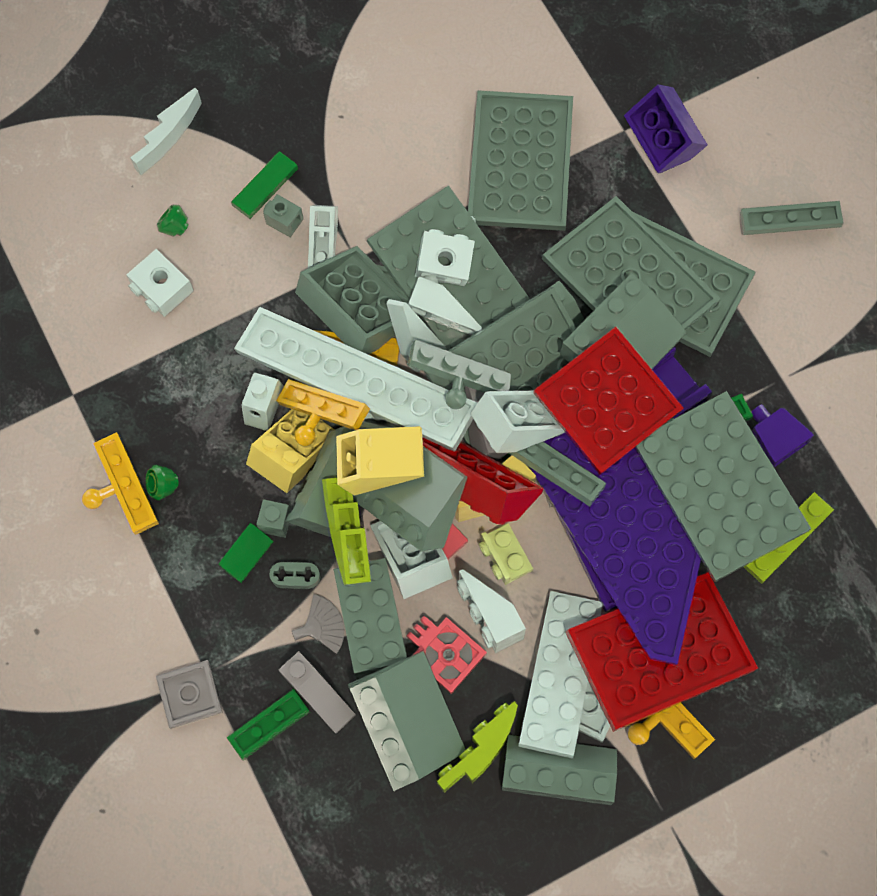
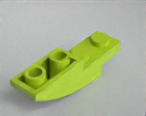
[437,701,518,793]

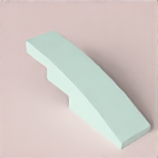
[130,88,202,175]

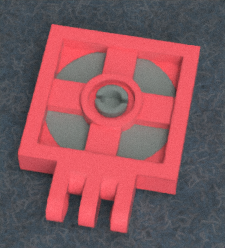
[406,616,487,694]

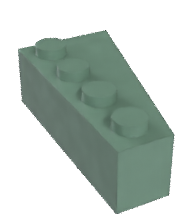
[285,426,356,537]

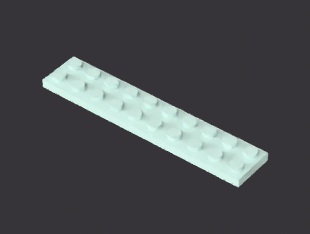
[234,307,477,451]

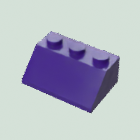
[624,85,708,174]

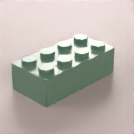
[333,558,407,679]

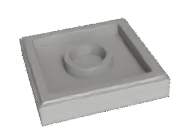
[156,660,223,729]

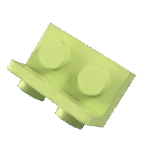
[478,523,533,585]

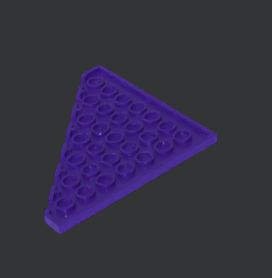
[528,433,701,665]

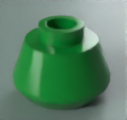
[157,204,189,237]
[146,465,178,500]

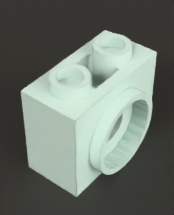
[415,229,475,286]
[126,249,194,317]

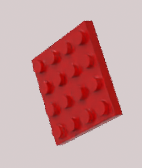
[533,327,684,475]

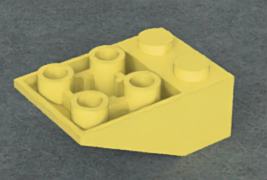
[246,409,335,493]
[336,426,424,496]

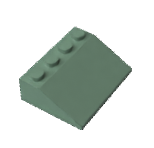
[295,246,419,354]
[560,273,687,369]
[353,427,467,552]
[348,651,466,791]

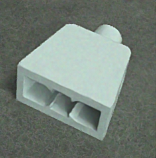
[242,373,284,431]

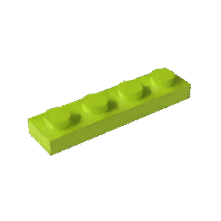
[744,492,834,584]

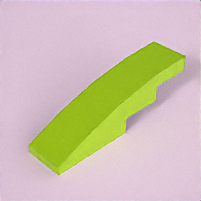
[322,478,371,585]

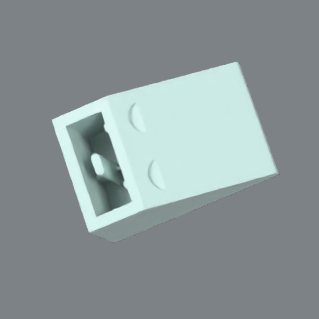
[457,569,526,653]

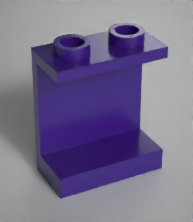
[652,347,712,419]

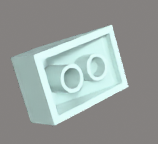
[470,391,565,453]
[370,521,453,599]

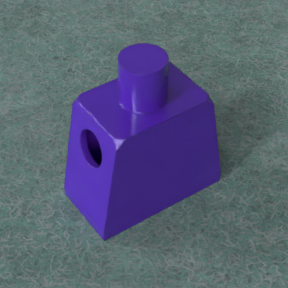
[752,404,814,468]

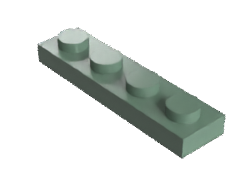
[740,201,844,235]
[509,442,606,506]

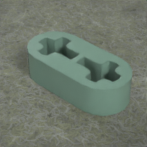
[269,562,321,589]

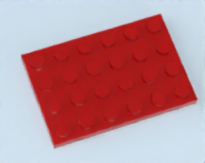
[565,572,758,732]

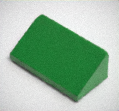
[218,523,273,583]

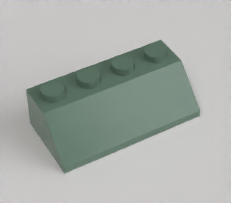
[502,735,617,805]

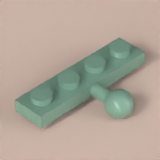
[408,339,511,410]

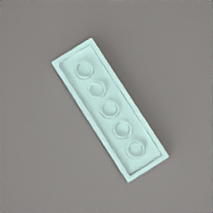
[518,591,602,759]

